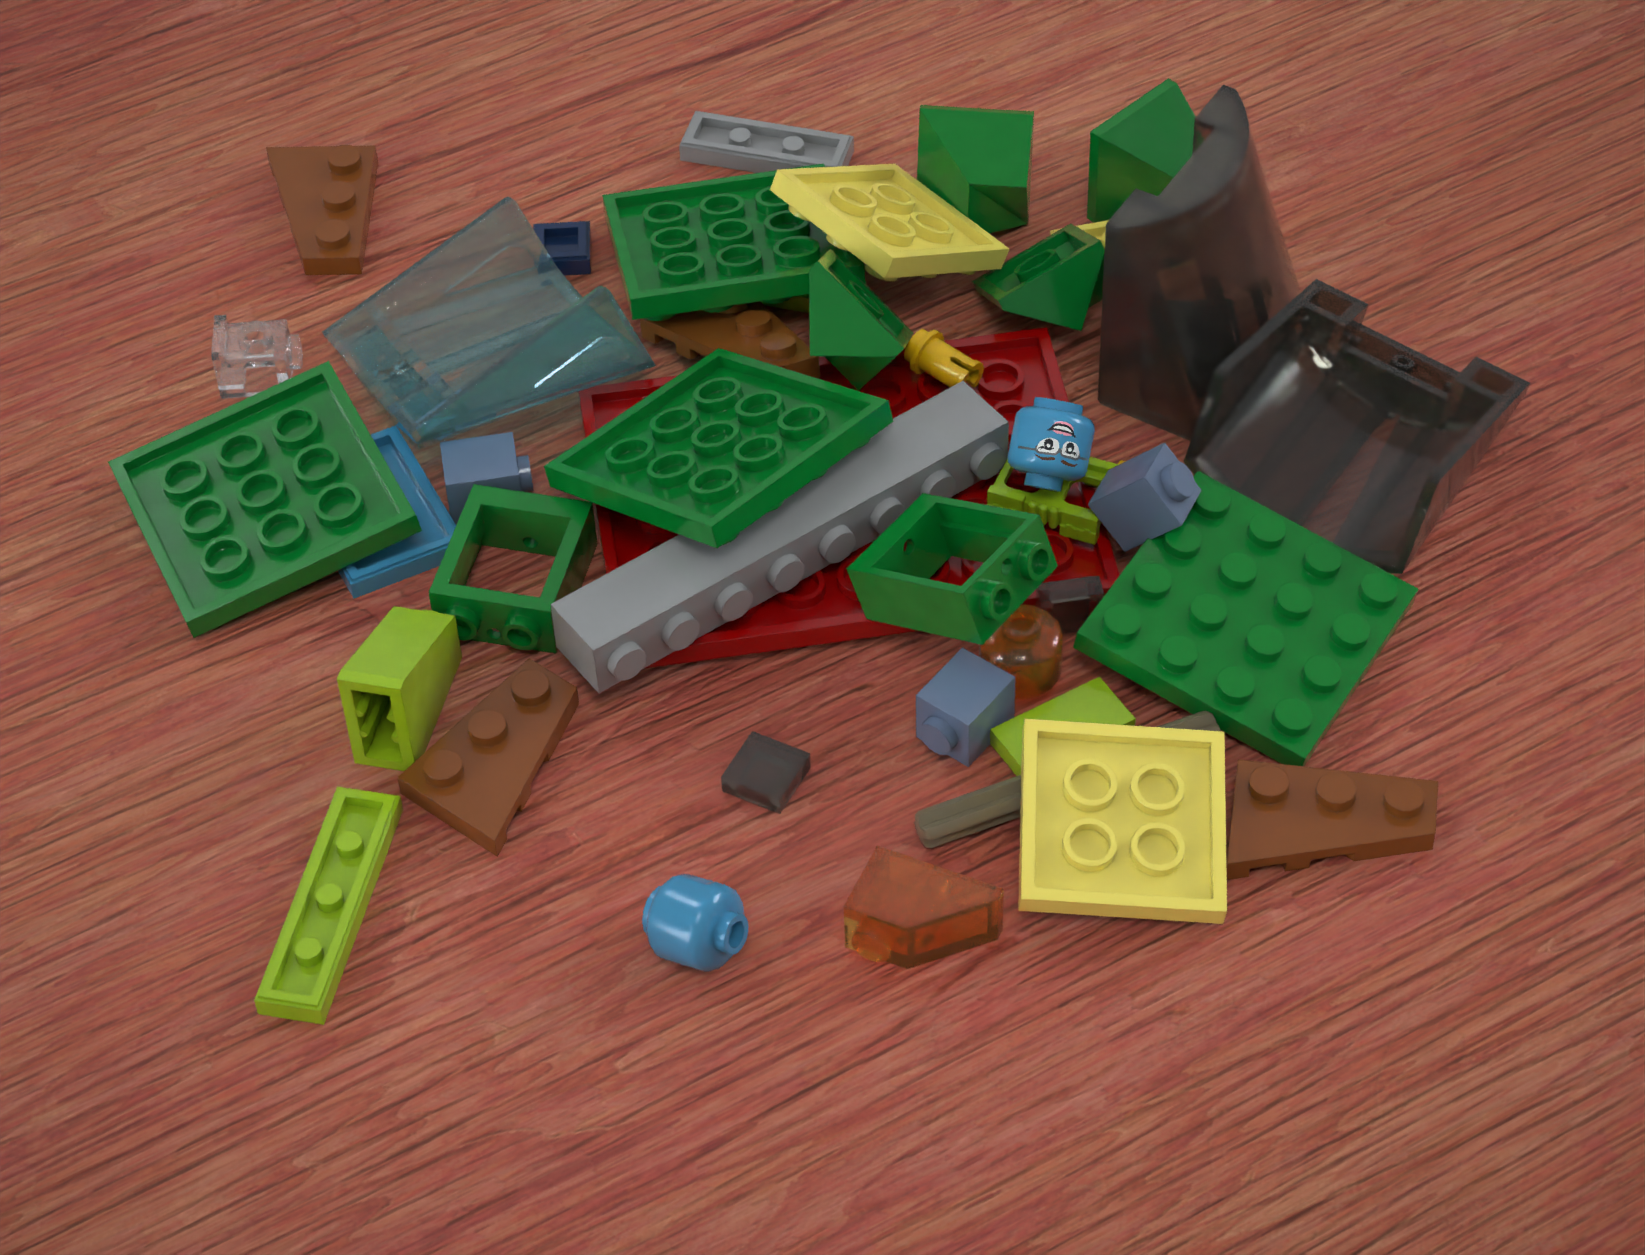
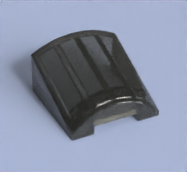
[1098,85,1304,443]
[1184,279,1530,574]

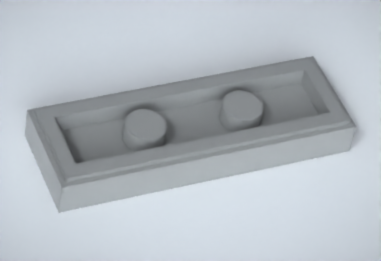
[679,111,854,173]

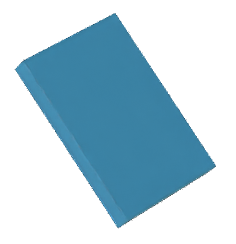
[338,425,456,599]

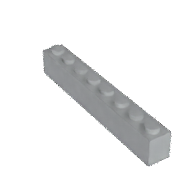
[551,381,1009,693]

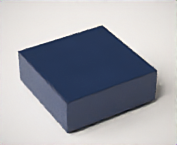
[533,221,591,277]

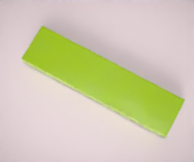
[254,786,403,1025]

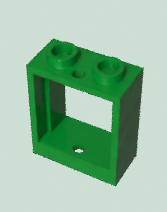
[428,484,598,654]
[846,493,1058,645]

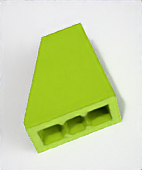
[337,606,462,771]

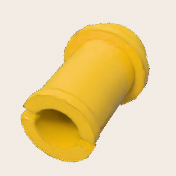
[904,329,984,388]

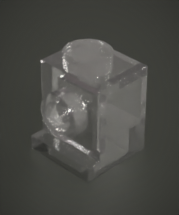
[211,315,303,399]

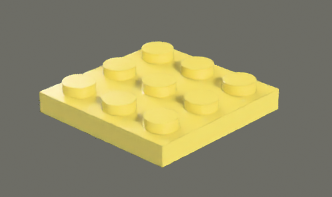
[770,164,1009,281]
[1018,719,1227,924]

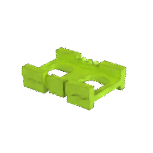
[987,457,1119,545]

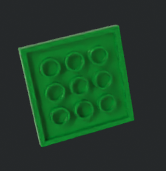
[602,163,866,321]
[544,348,893,548]
[108,361,422,638]
[1073,471,1419,766]

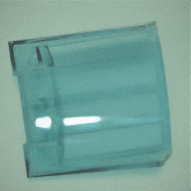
[322,197,656,450]

